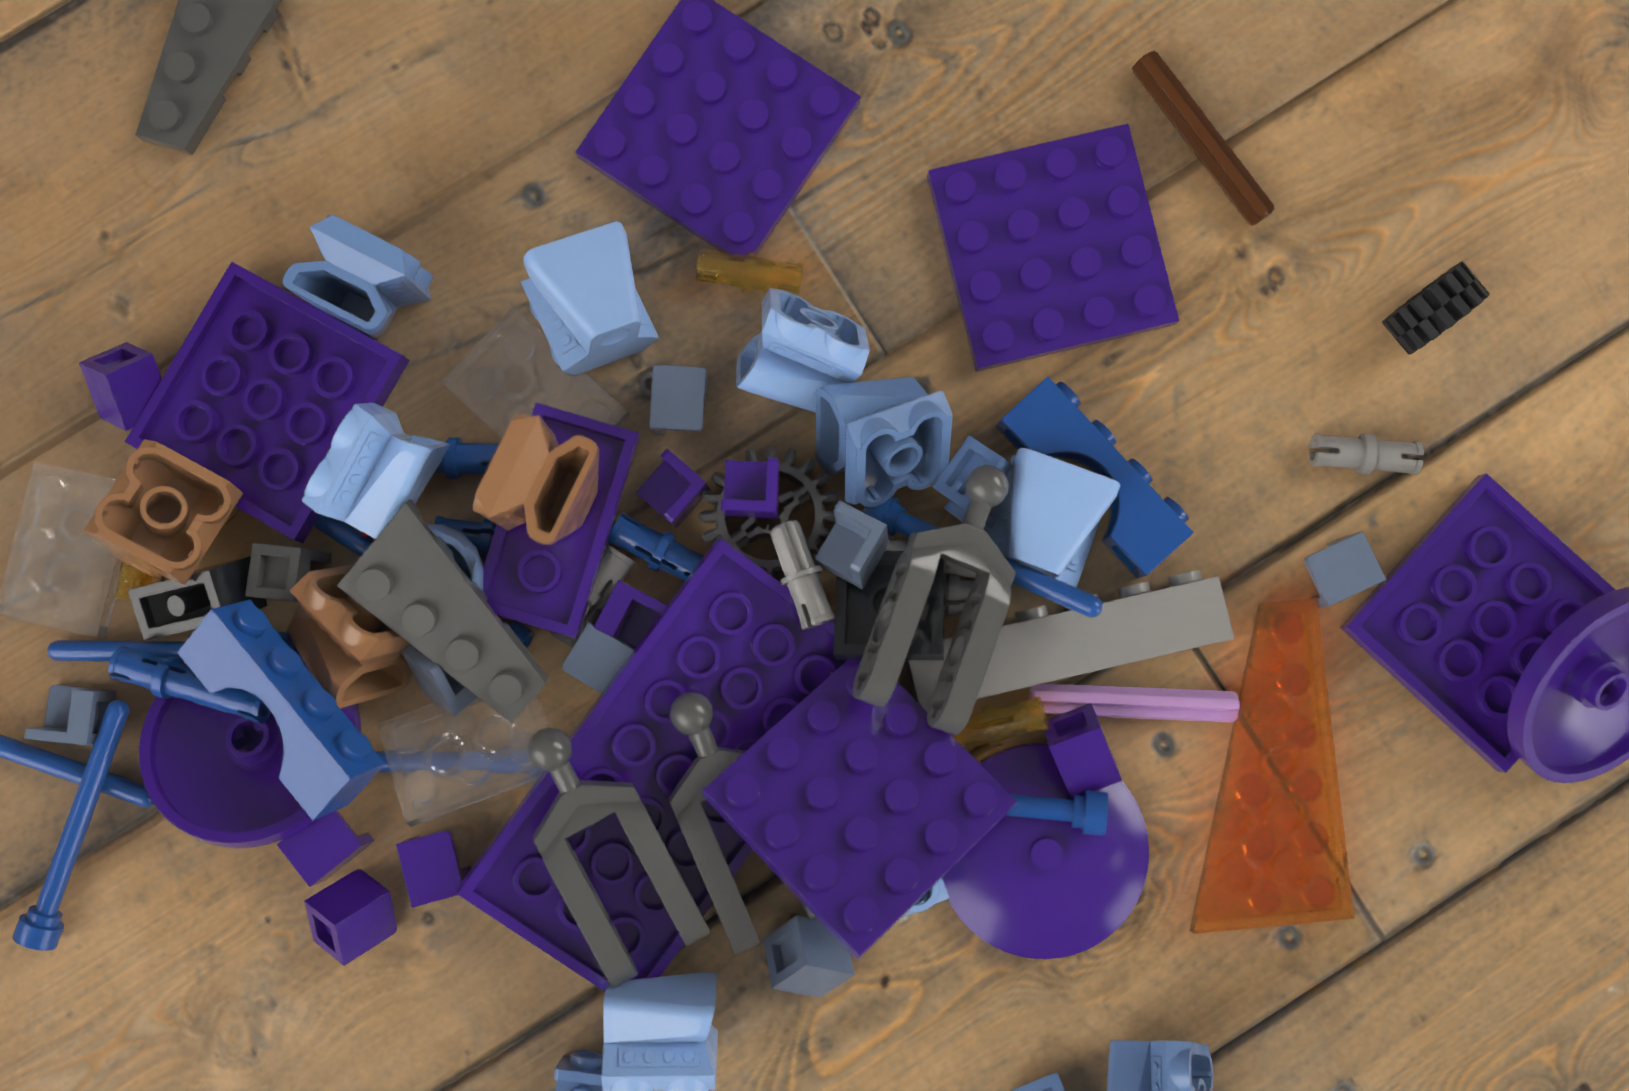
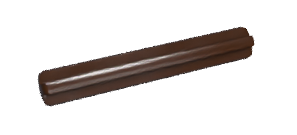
[1132,51,1275,226]

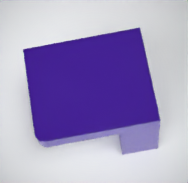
[79,342,162,431]
[636,449,711,529]
[721,457,780,518]
[593,580,667,647]
[1042,703,1122,798]
[277,810,374,887]
[396,830,471,908]
[304,869,397,966]

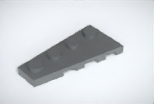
[136,0,282,155]
[337,498,549,724]

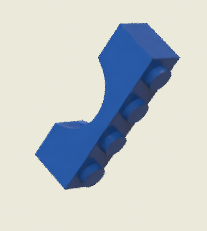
[996,377,1194,579]
[177,600,385,821]

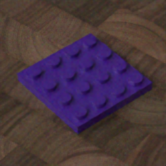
[575,0,861,269]
[927,123,1179,372]
[125,262,410,543]
[1340,473,1615,773]
[702,659,1017,961]

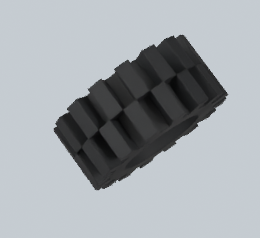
[1382,261,1490,355]

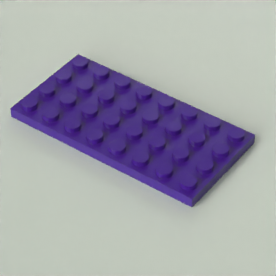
[457,537,847,992]

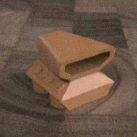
[473,412,599,545]
[83,439,243,585]
[287,564,412,709]

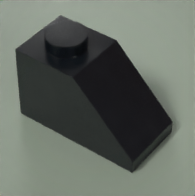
[128,556,268,641]

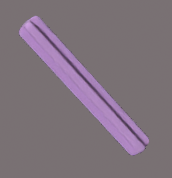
[1029,683,1240,722]

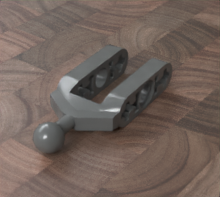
[853,465,1016,736]
[668,692,817,955]
[527,727,711,988]

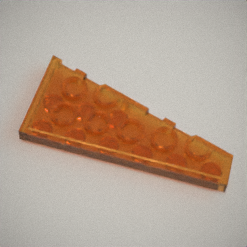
[1189,598,1354,934]

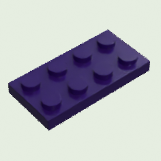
[483,402,640,639]

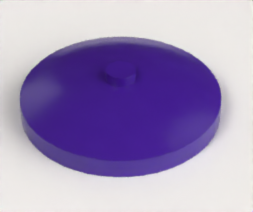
[1507,587,1629,783]
[139,641,361,848]
[942,743,1149,959]

